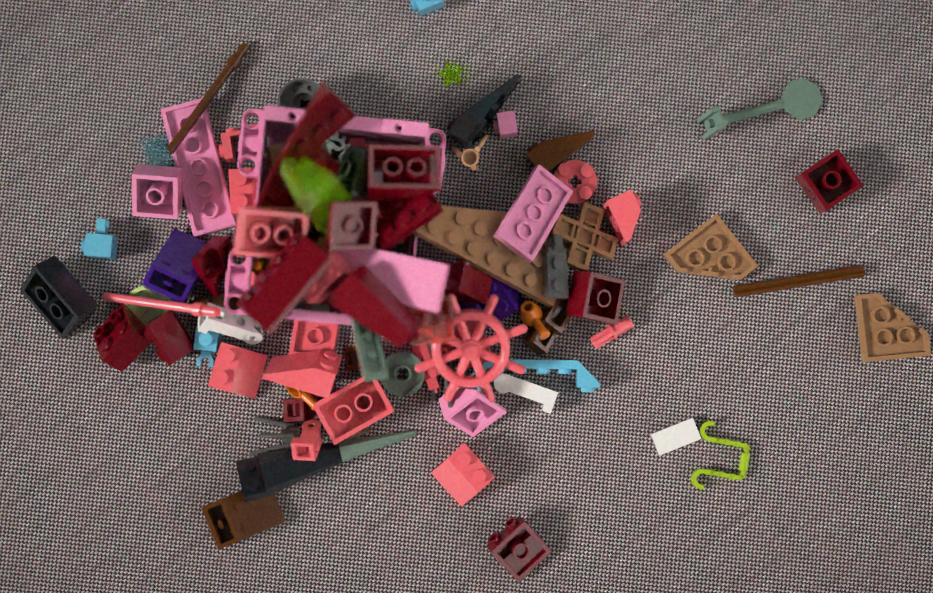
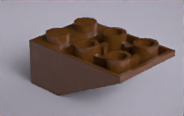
[201,490,286,550]

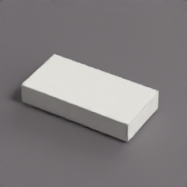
[650,418,701,455]

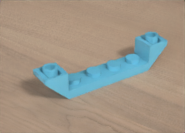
[468,359,600,392]

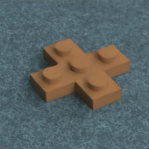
[550,202,619,271]

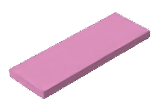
[160,98,237,237]
[317,237,450,312]

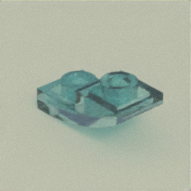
[140,134,172,167]

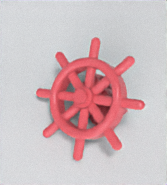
[415,293,527,402]

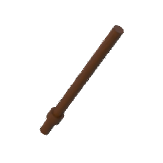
[166,42,250,154]

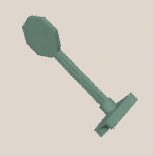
[697,78,823,140]

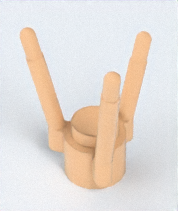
[451,134,488,172]

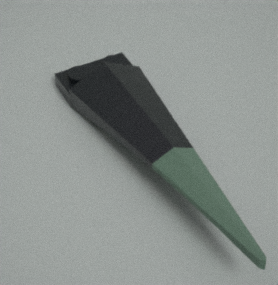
[236,430,417,503]

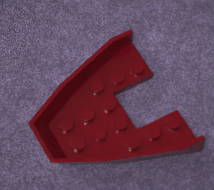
[255,80,386,236]

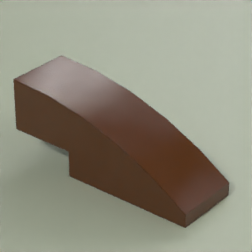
[522,287,572,355]

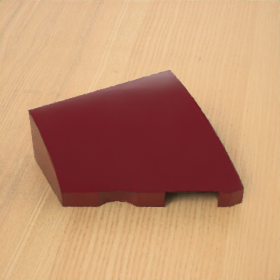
[191,236,235,297]

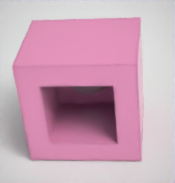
[493,111,518,139]

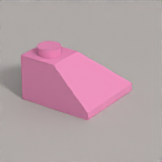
[439,387,507,437]

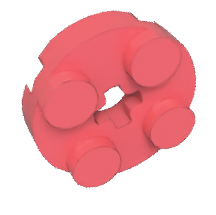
[554,160,597,205]

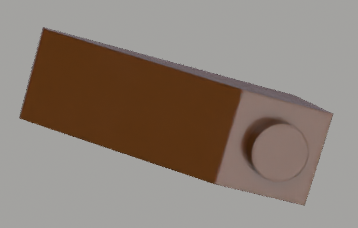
[525,131,595,172]

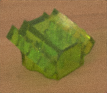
[280,156,352,239]

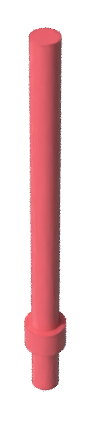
[103,292,221,317]

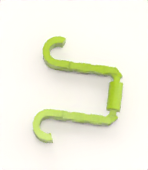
[691,421,750,489]

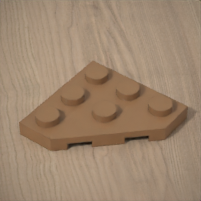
[663,213,758,280]
[854,293,931,362]

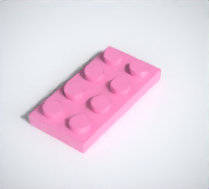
[493,164,573,263]

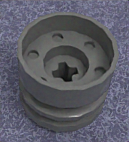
[278,78,320,109]

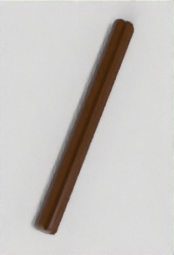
[732,265,865,297]

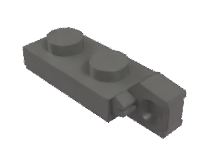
[543,235,569,299]

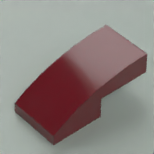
[283,397,324,422]

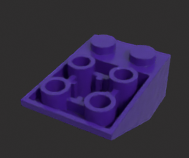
[142,228,206,303]
[442,275,524,331]

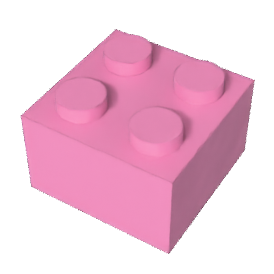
[132,164,182,220]

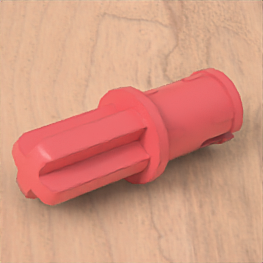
[590,315,634,348]

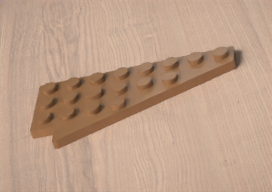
[412,205,570,308]

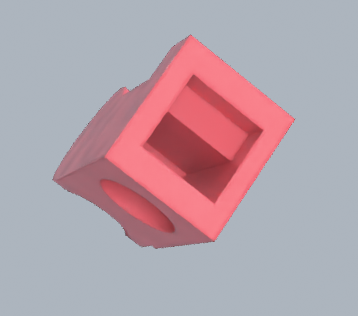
[291,420,323,461]

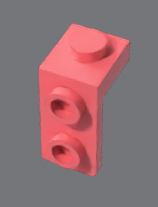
[219,124,257,163]

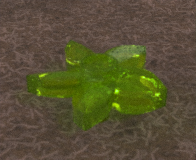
[436,61,462,87]

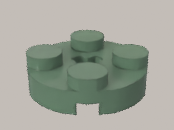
[381,352,425,397]

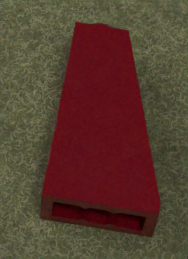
[326,263,424,348]

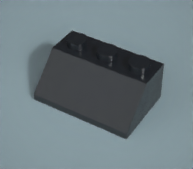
[20,255,98,339]

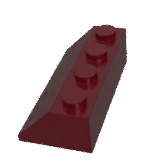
[236,232,334,334]

